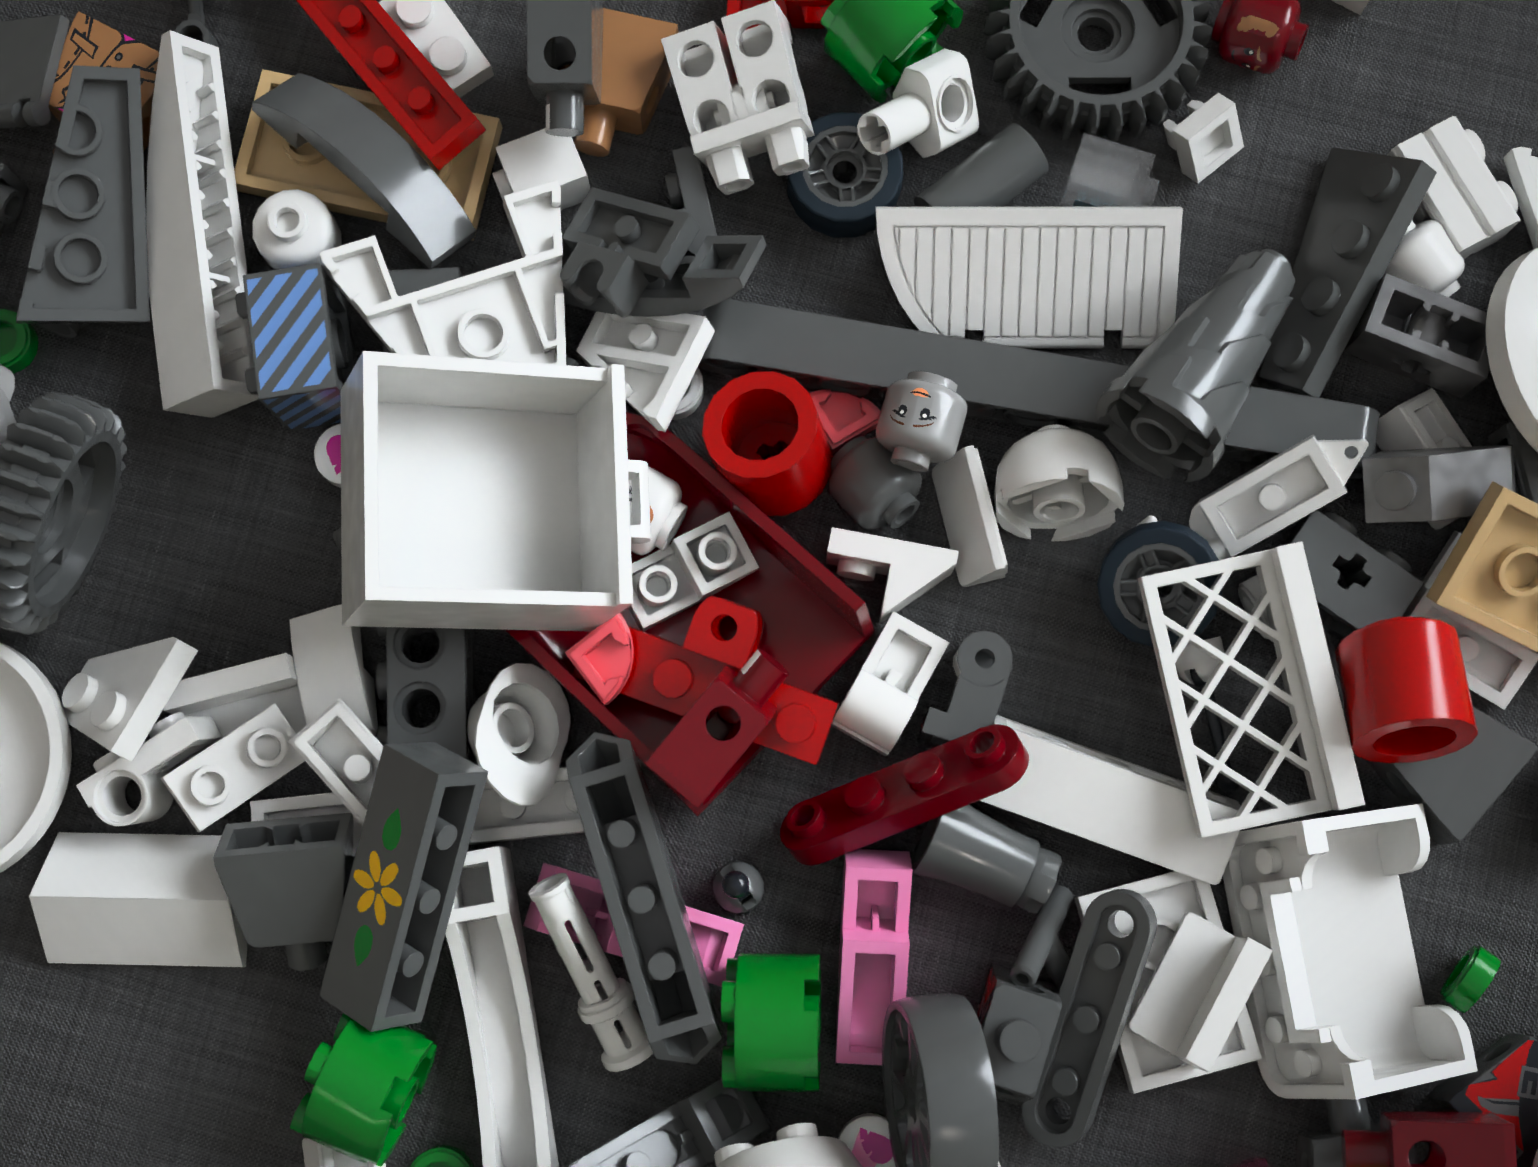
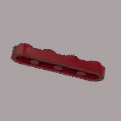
[780,724,1029,866]

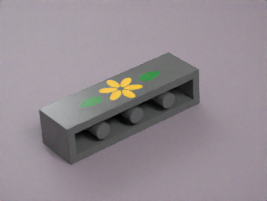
[319,742,489,1032]

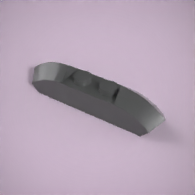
[566,732,722,1064]

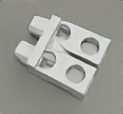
[661,0,815,195]

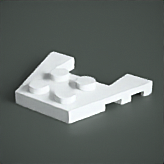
[319,180,566,365]

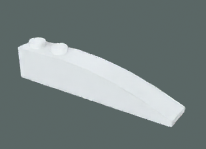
[146,30,258,418]

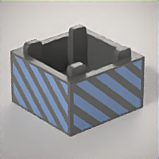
[235,263,356,432]

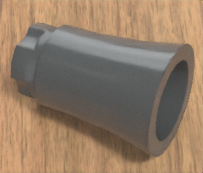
[911,805,1062,914]

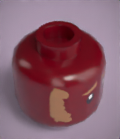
[1211,0,1309,75]

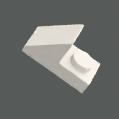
[826,527,959,623]

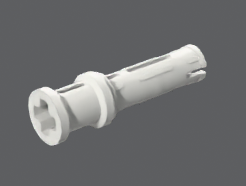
[528,873,653,1072]

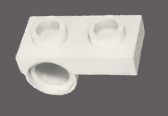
[832,611,950,756]
[161,703,305,832]
[76,712,223,826]

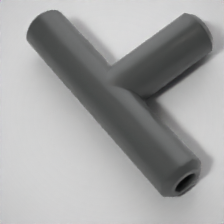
[1010,885,1074,992]

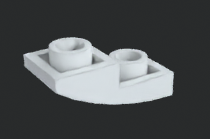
[628,511,759,631]
[289,604,378,736]

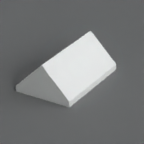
[29,832,247,967]

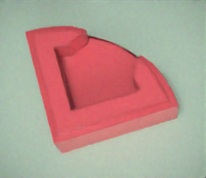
[810,389,881,454]
[565,613,634,705]

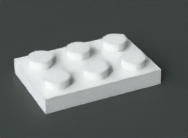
[1074,871,1262,1094]

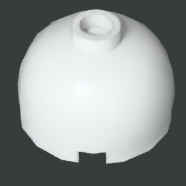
[994,424,1124,541]

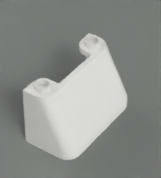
[1223,803,1478,1099]

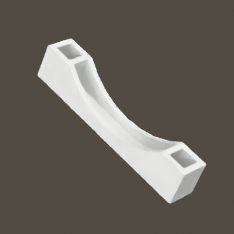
[445,846,559,1167]

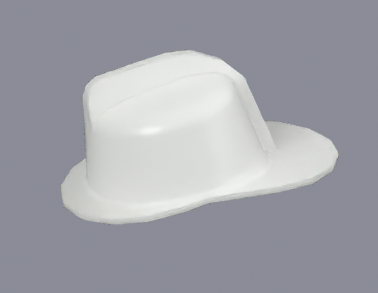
[467,663,571,806]

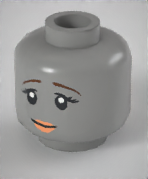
[876,371,967,472]

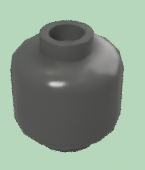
[828,436,922,530]

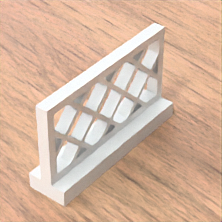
[1138,541,1365,838]

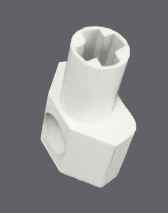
[857,48,979,158]

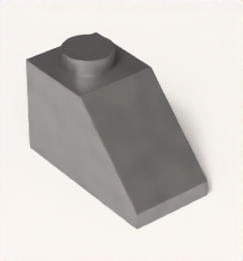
[1362,445,1516,523]

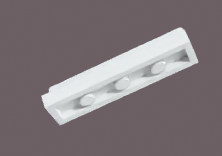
[980,715,1241,885]

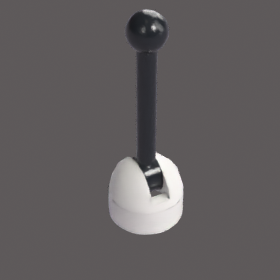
[1171,636,1240,793]

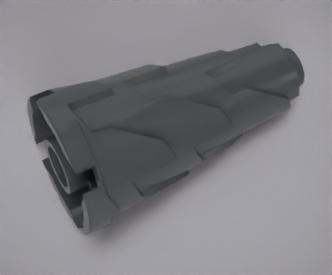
[1096,249,1295,482]

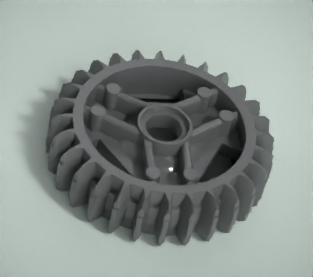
[984,0,1212,145]
[0,392,127,635]

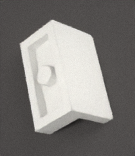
[163,653,307,759]
[1127,913,1273,1073]

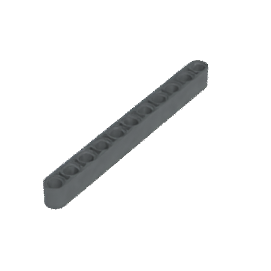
[698,299,1380,480]

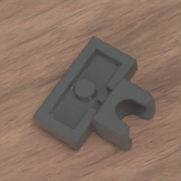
[560,187,700,318]

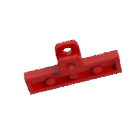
[572,596,840,765]

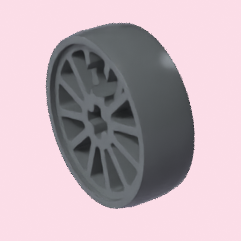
[882,993,999,1167]

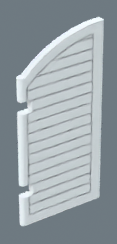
[875,207,1183,349]

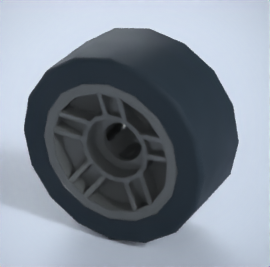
[787,112,903,238]
[1097,521,1223,647]

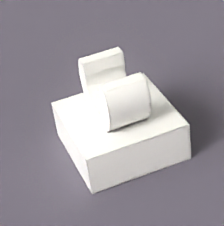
[1163,93,1244,184]

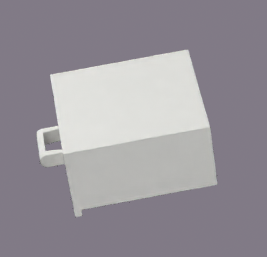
[340,351,651,631]

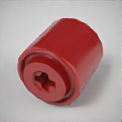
[702,371,832,516]
[1335,616,1478,763]

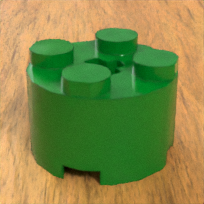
[820,0,963,103]
[721,953,821,1092]
[290,1013,437,1167]

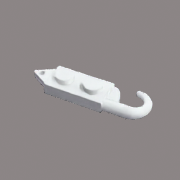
[1136,434,1369,574]

